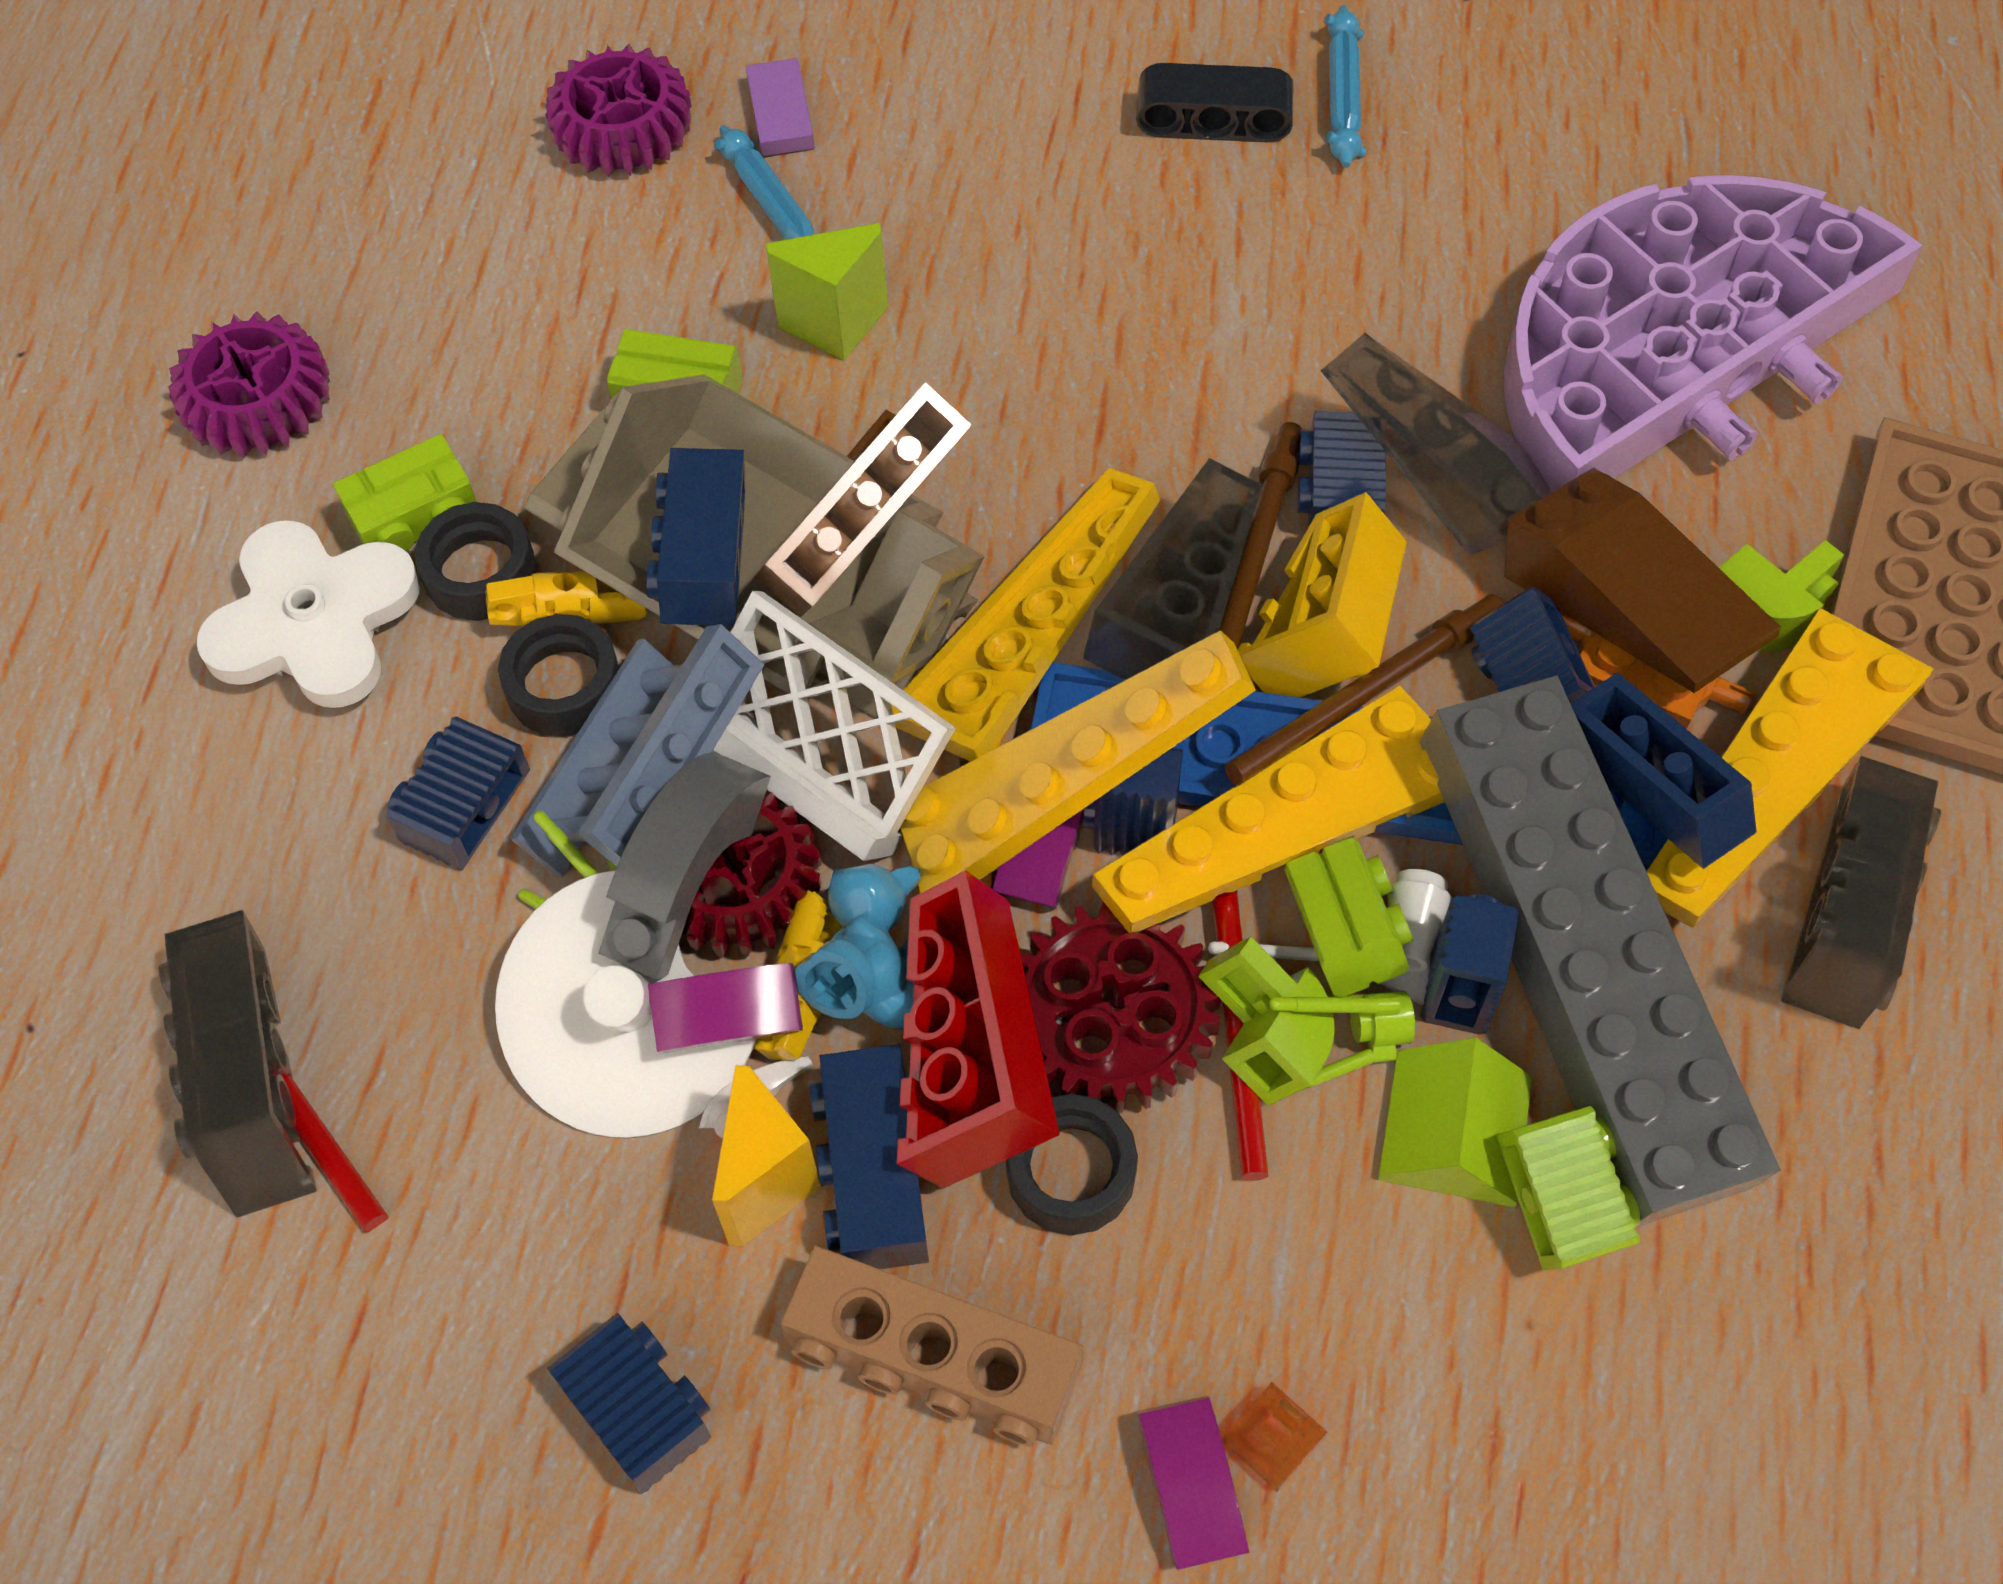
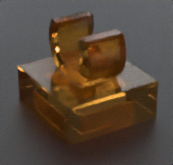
[1222,1382,1327,1492]

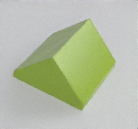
[765,223,888,361]
[1378,1037,1532,1208]

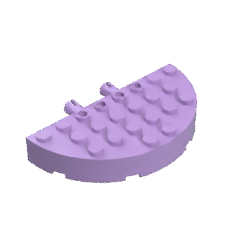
[1504,175,1923,494]

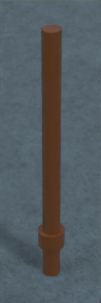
[1218,422,1302,650]
[1224,594,1503,786]

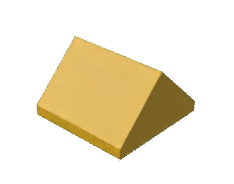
[712,1065,821,1247]

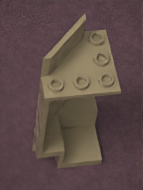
[524,374,985,719]

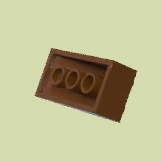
[1504,467,1781,693]

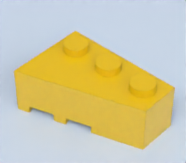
[1238,492,1407,698]

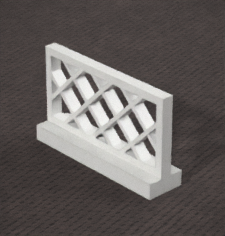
[713,591,956,861]

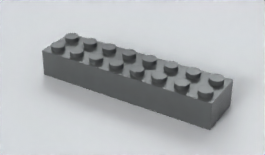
[1420,676,1781,1228]

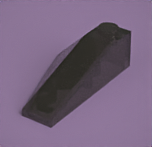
[1320,333,1550,556]

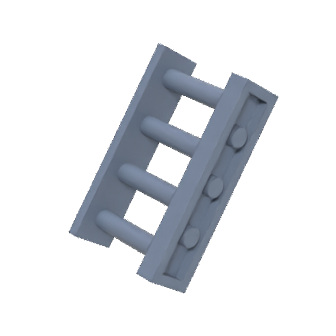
[510,624,765,877]

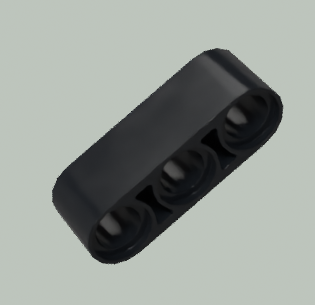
[1136,63,1294,143]

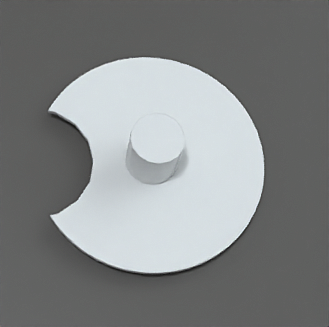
[495,870,756,1138]

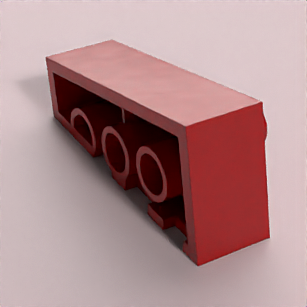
[897,870,1060,1189]

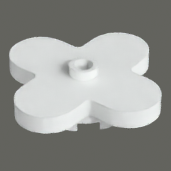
[197,521,420,708]

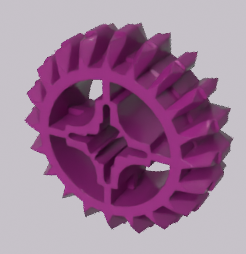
[545,44,692,177]
[168,311,330,458]

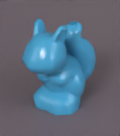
[795,864,921,1030]

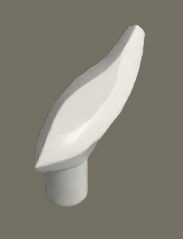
[699,1056,813,1138]

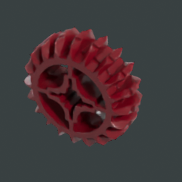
[681,792,822,958]

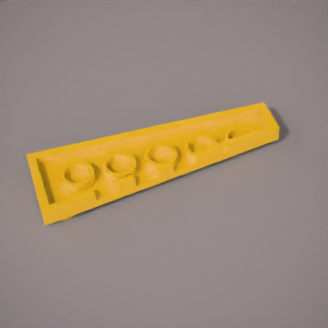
[891,468,1160,762]
[1646,608,1934,928]
[900,630,1256,893]
[1092,686,1445,933]

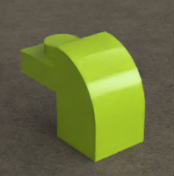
[1719,540,1844,651]
[1198,936,1335,1106]

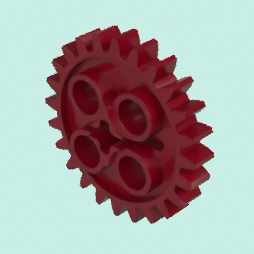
[1020,902,1221,1113]

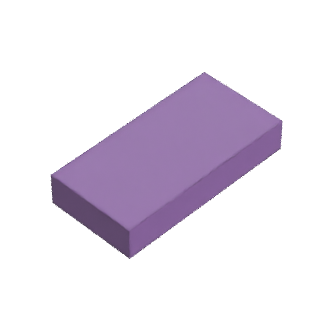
[746,58,815,156]

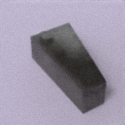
[1083,458,1263,681]
[1780,756,1941,1029]
[158,909,317,1218]

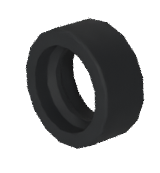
[415,502,537,621]
[498,614,619,737]
[1006,1093,1138,1235]

